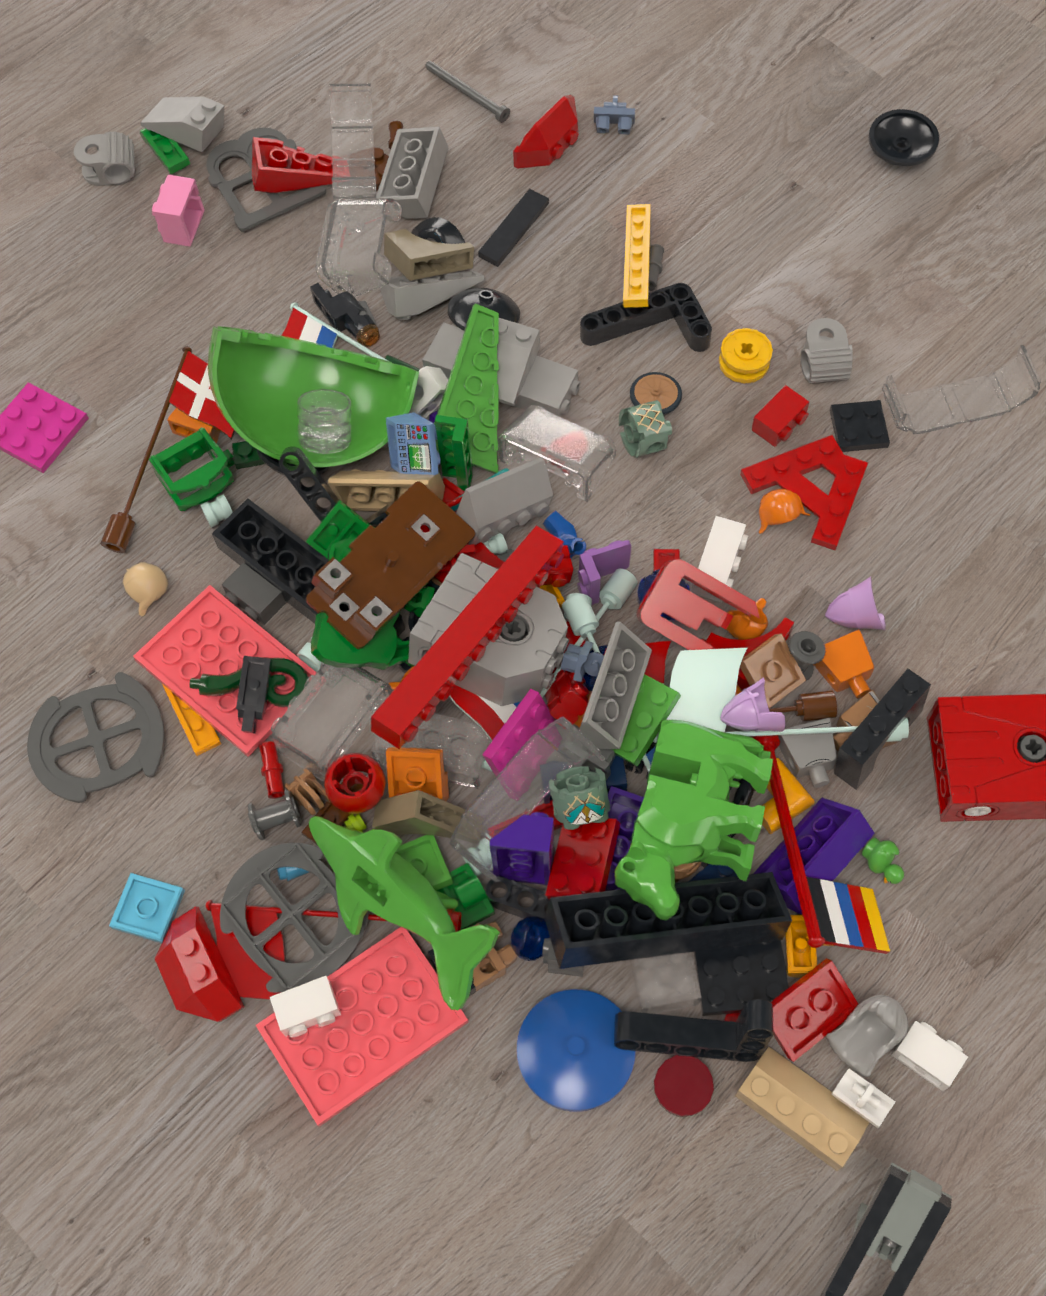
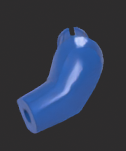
[543,511,586,558]

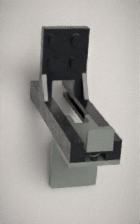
[820,1163,952,1296]

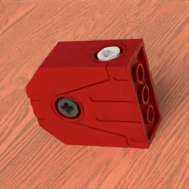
[926,694,1046,822]

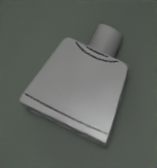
[779,718,837,788]

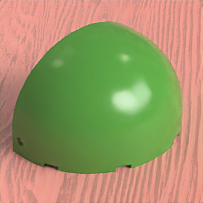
[208,326,419,467]

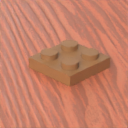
[740,634,806,708]

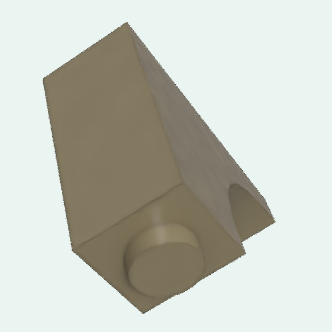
[384,229,474,281]
[372,790,483,845]

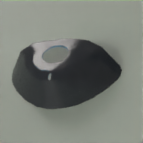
[411,217,465,244]

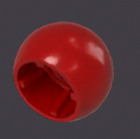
[324,753,386,814]

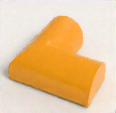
[761,758,815,835]
[785,915,833,978]

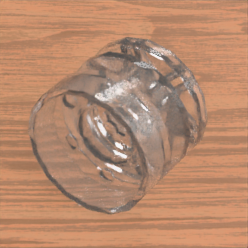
[297,389,352,454]

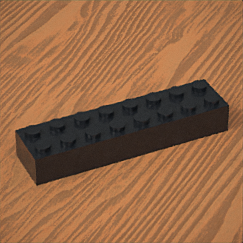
[212,498,405,638]
[544,872,792,969]

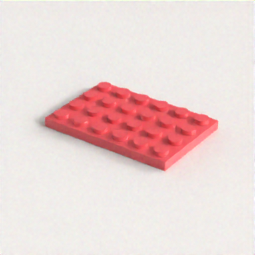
[133,585,324,757]
[256,927,469,1127]

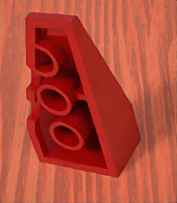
[252,137,350,193]

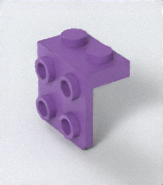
[577,540,631,605]

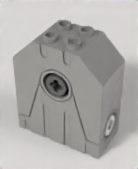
[408,553,569,706]

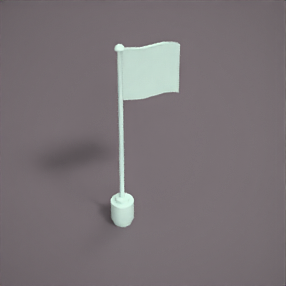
[653,648,909,743]

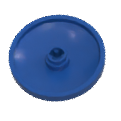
[517,989,636,1112]

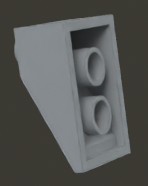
[141,97,224,152]
[497,318,540,406]

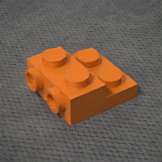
[386,747,449,801]

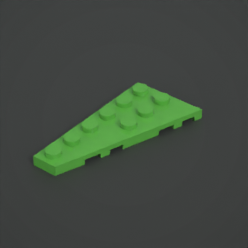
[434,304,499,474]

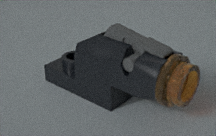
[310,283,380,347]

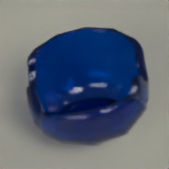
[511,917,550,961]

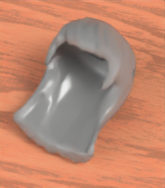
[826,995,908,1077]

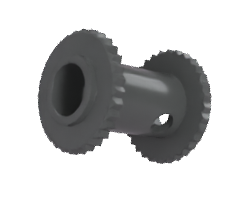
[788,631,826,681]
[248,790,302,840]

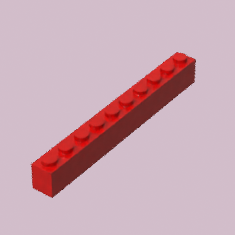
[371,525,564,750]

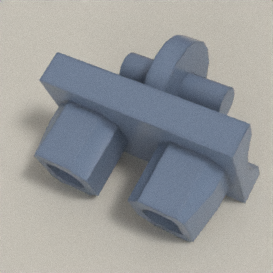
[594,95,635,135]
[560,641,604,682]

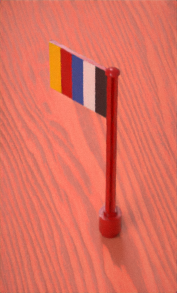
[750,735,890,954]

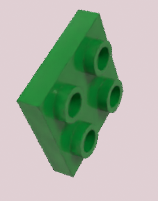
[306,500,371,559]
[436,863,495,930]

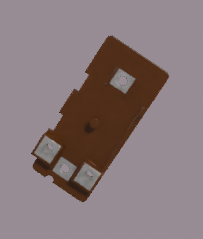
[306,481,475,649]

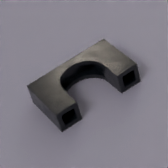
[834,668,931,790]

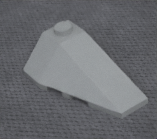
[378,271,484,320]

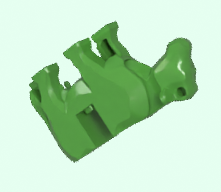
[615,719,773,920]

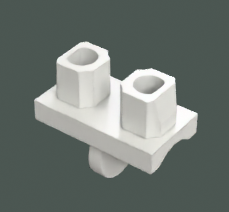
[831,1068,895,1128]

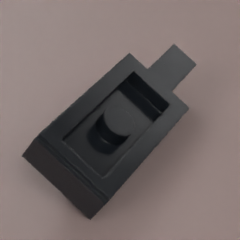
[236,656,273,734]

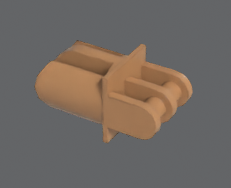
[284,768,330,815]

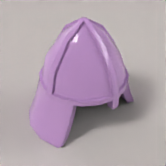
[825,576,886,630]
[720,677,785,732]

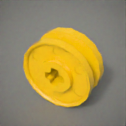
[719,328,773,384]

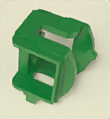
[149,427,235,511]

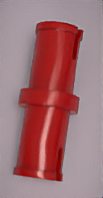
[259,741,285,799]

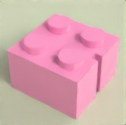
[152,175,205,247]

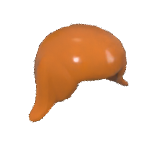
[759,489,810,534]
[726,598,769,640]

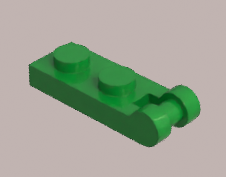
[139,128,190,175]

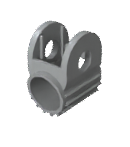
[74,132,135,186]
[800,318,853,383]

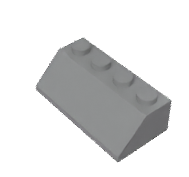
[375,127,449,219]
[456,457,553,545]
[577,622,652,749]

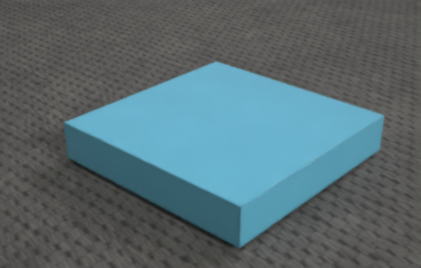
[109,873,185,943]

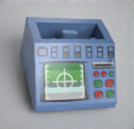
[386,412,440,475]

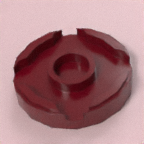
[654,1055,714,1117]

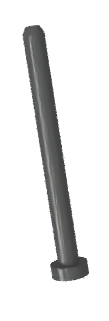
[425,61,510,123]

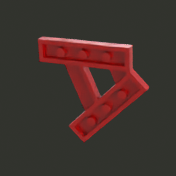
[740,435,868,551]

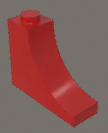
[701,617,794,690]

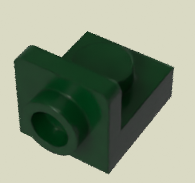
[232,441,265,470]

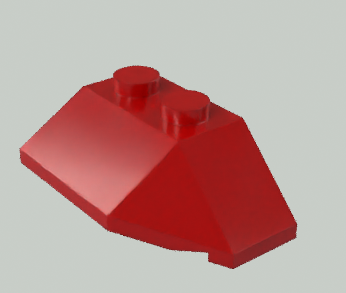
[513,95,579,169]
[155,906,244,1022]

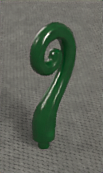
[189,658,310,707]

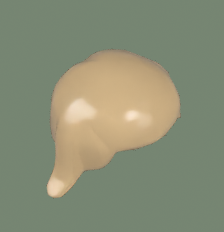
[123,562,168,616]

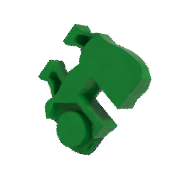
[311,538,434,670]

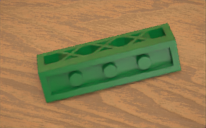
[435,415,473,491]

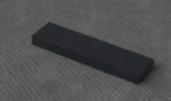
[478,188,549,267]

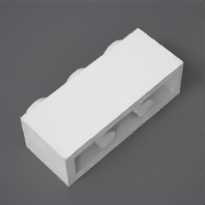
[692,516,748,603]

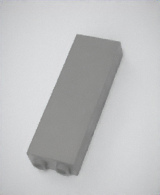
[422,322,581,422]

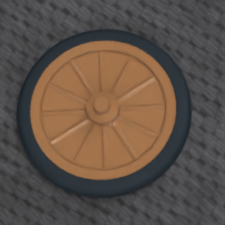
[630,372,682,415]

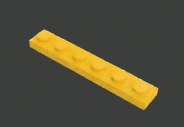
[623,204,651,308]

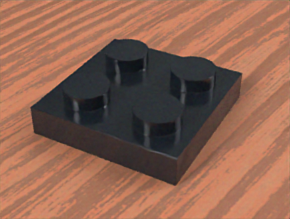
[830,400,890,452]

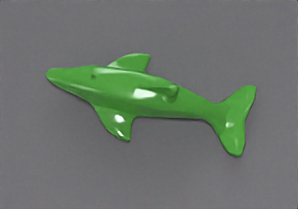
[309,816,500,1010]

